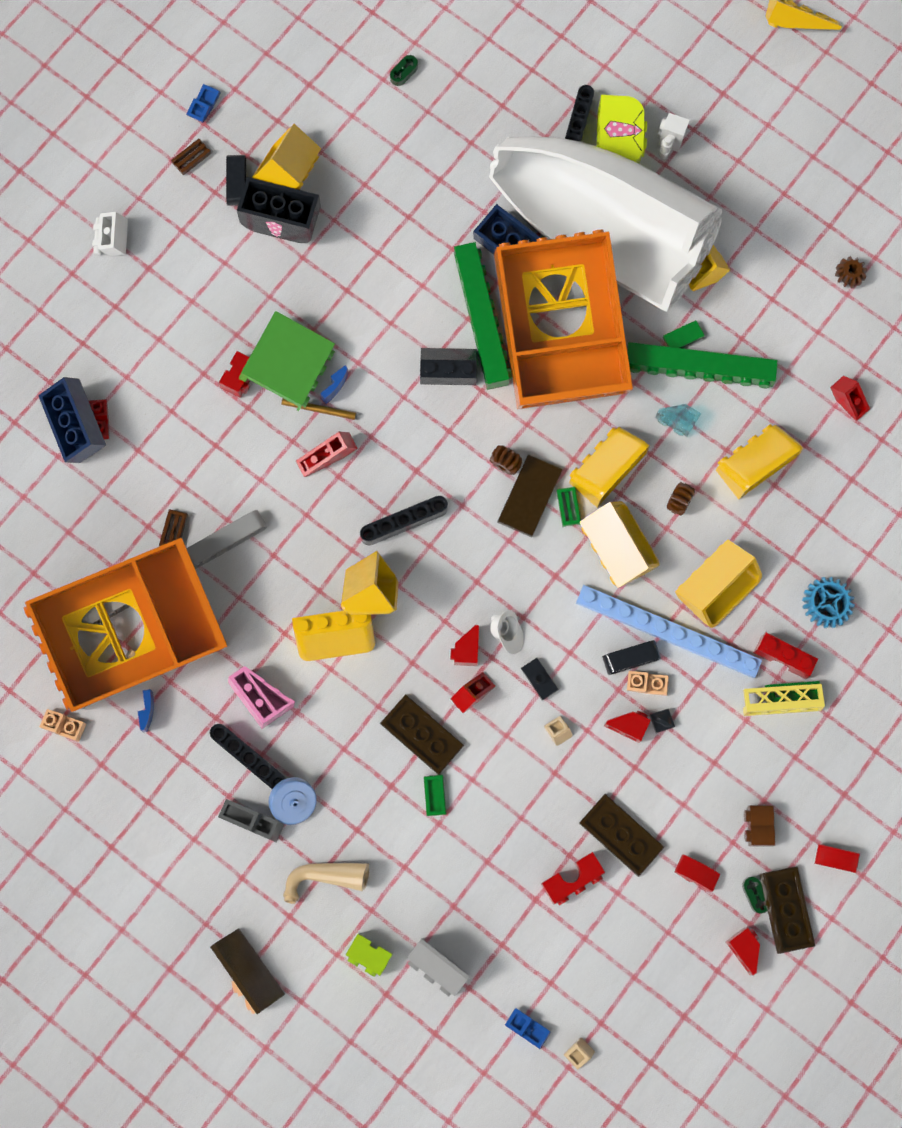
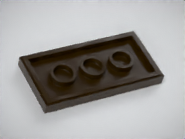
[497,454,563,538]
[380,694,464,775]
[579,794,664,877]
[760,866,815,954]
[210,928,285,1014]

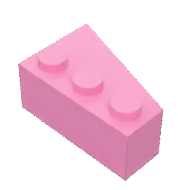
[228,666,295,729]

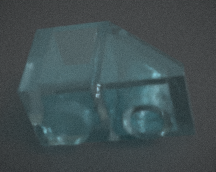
[655,404,701,437]

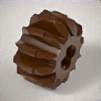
[835,256,867,289]
[490,445,523,475]
[667,482,695,516]

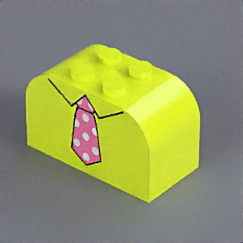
[596,95,647,164]

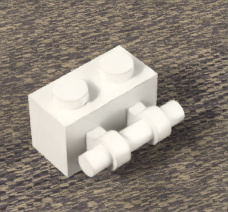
[657,113,689,159]
[92,212,128,256]

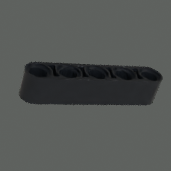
[565,85,594,142]
[360,496,448,546]
[210,724,286,789]

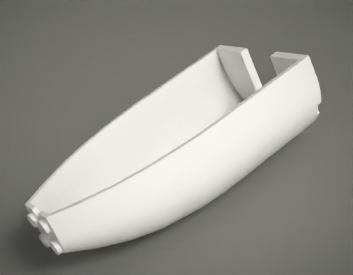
[489,136,722,312]

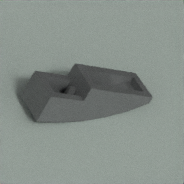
[218,799,285,843]

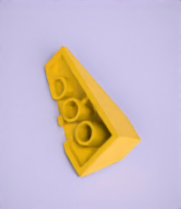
[765,0,842,30]
[689,245,730,291]

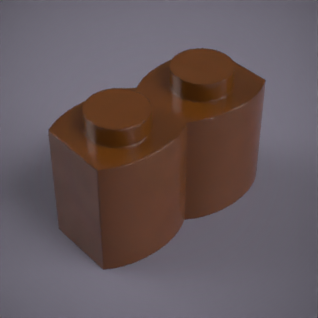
[744,805,775,847]

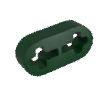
[390,55,418,86]
[742,877,767,914]

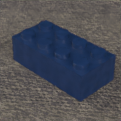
[473,204,540,254]
[38,377,106,463]

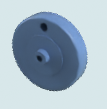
[269,777,317,825]

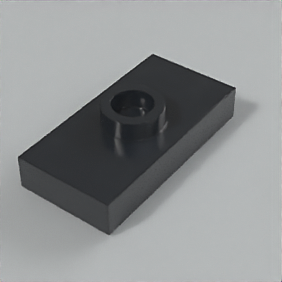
[521,658,559,701]

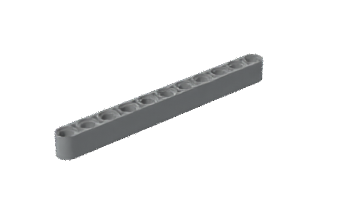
[82,510,267,625]

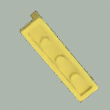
[743,684,825,716]

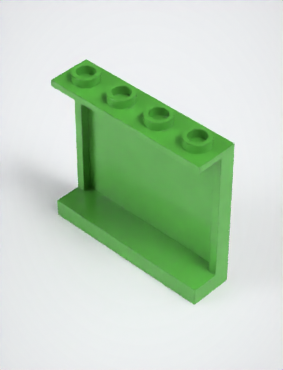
[239,311,335,411]

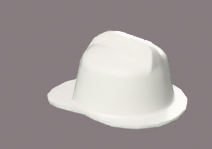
[491,610,524,654]

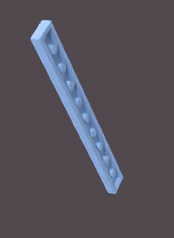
[576,585,762,678]

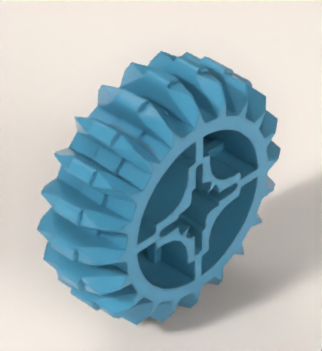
[802,577,855,628]

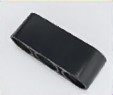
[226,155,246,206]
[602,640,661,675]

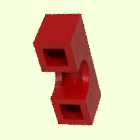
[753,632,818,679]
[541,852,605,906]

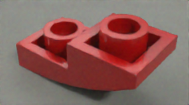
[89,399,109,440]
[814,844,860,873]
[674,855,720,892]

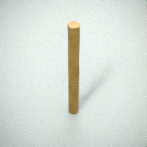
[281,398,356,420]

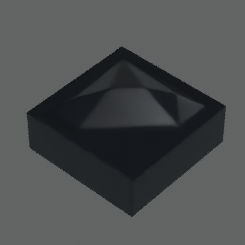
[649,708,675,733]

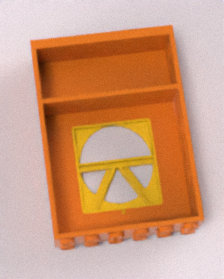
[494,229,633,409]
[23,537,228,712]

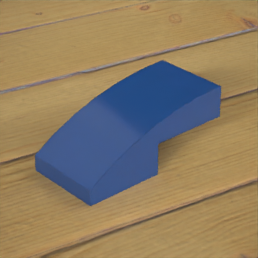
[186,84,221,123]
[320,365,348,404]
[137,689,154,733]
[505,1008,551,1049]

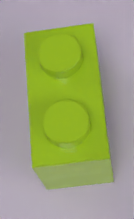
[346,934,393,977]

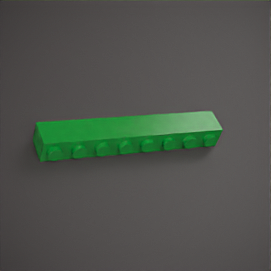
[454,242,512,390]
[627,342,778,389]

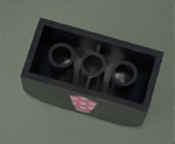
[237,177,321,243]

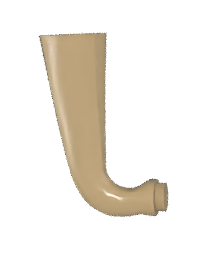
[283,863,369,904]

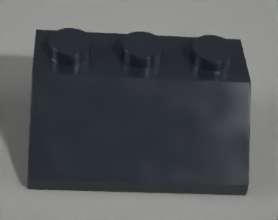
[420,348,477,386]

